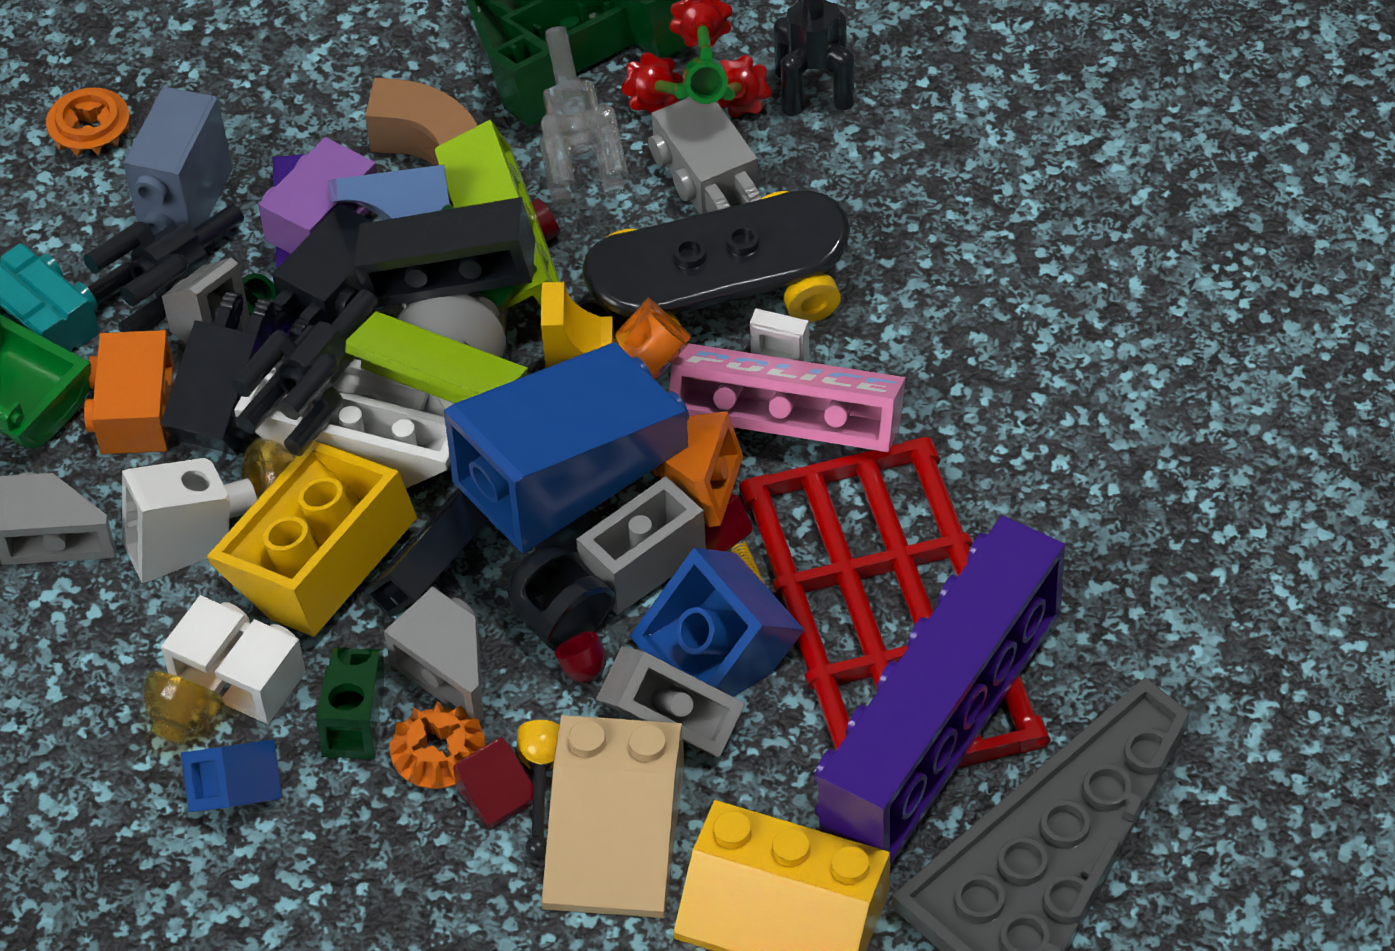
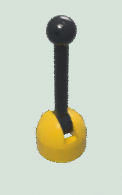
[517,720,560,860]

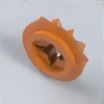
[46,88,130,157]
[389,701,486,789]

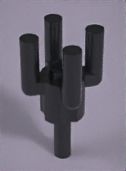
[774,0,855,116]
[83,204,244,332]
[231,289,378,456]

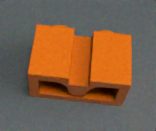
[84,330,174,455]

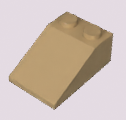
[542,715,685,918]

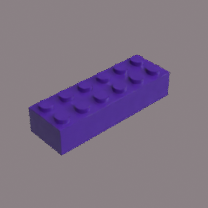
[814,515,1065,866]

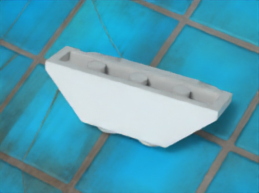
[234,359,454,488]

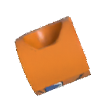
[615,297,691,379]

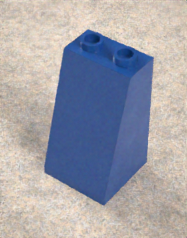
[443,342,689,554]

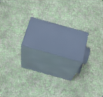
[123,86,233,235]

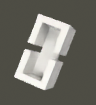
[161,595,306,724]

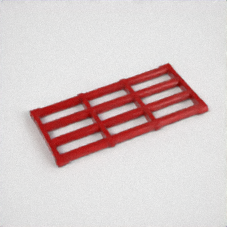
[739,437,1051,769]

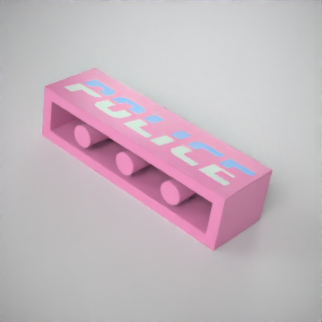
[669,343,906,452]

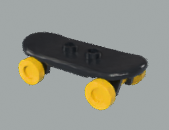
[582,191,850,325]

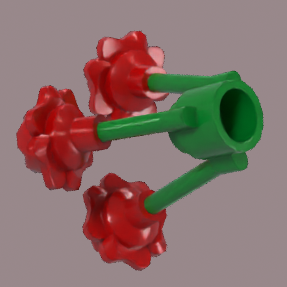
[621,0,772,118]

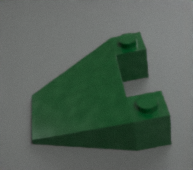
[465,0,687,126]

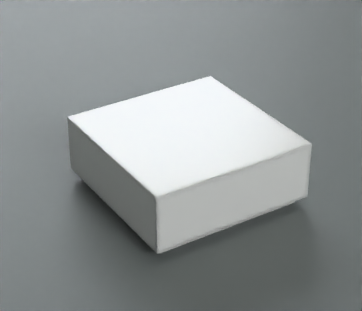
[750,308,809,362]

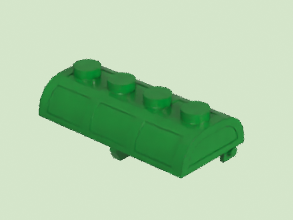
[0,315,91,449]

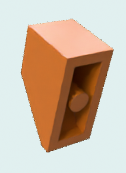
[652,411,743,527]

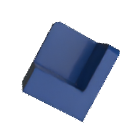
[181,739,282,812]

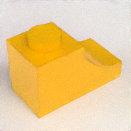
[541,282,620,368]

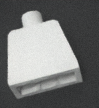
[122,458,257,583]

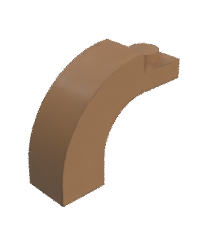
[365,78,477,207]

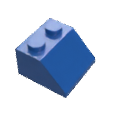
[630,548,804,697]

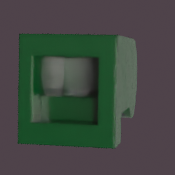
[316,647,384,759]

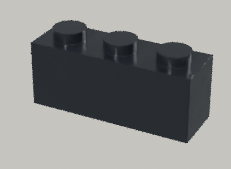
[354,197,535,308]

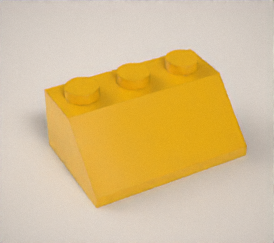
[206,440,417,637]
[673,800,890,951]

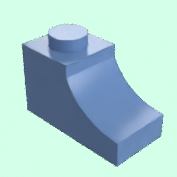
[328,165,450,220]

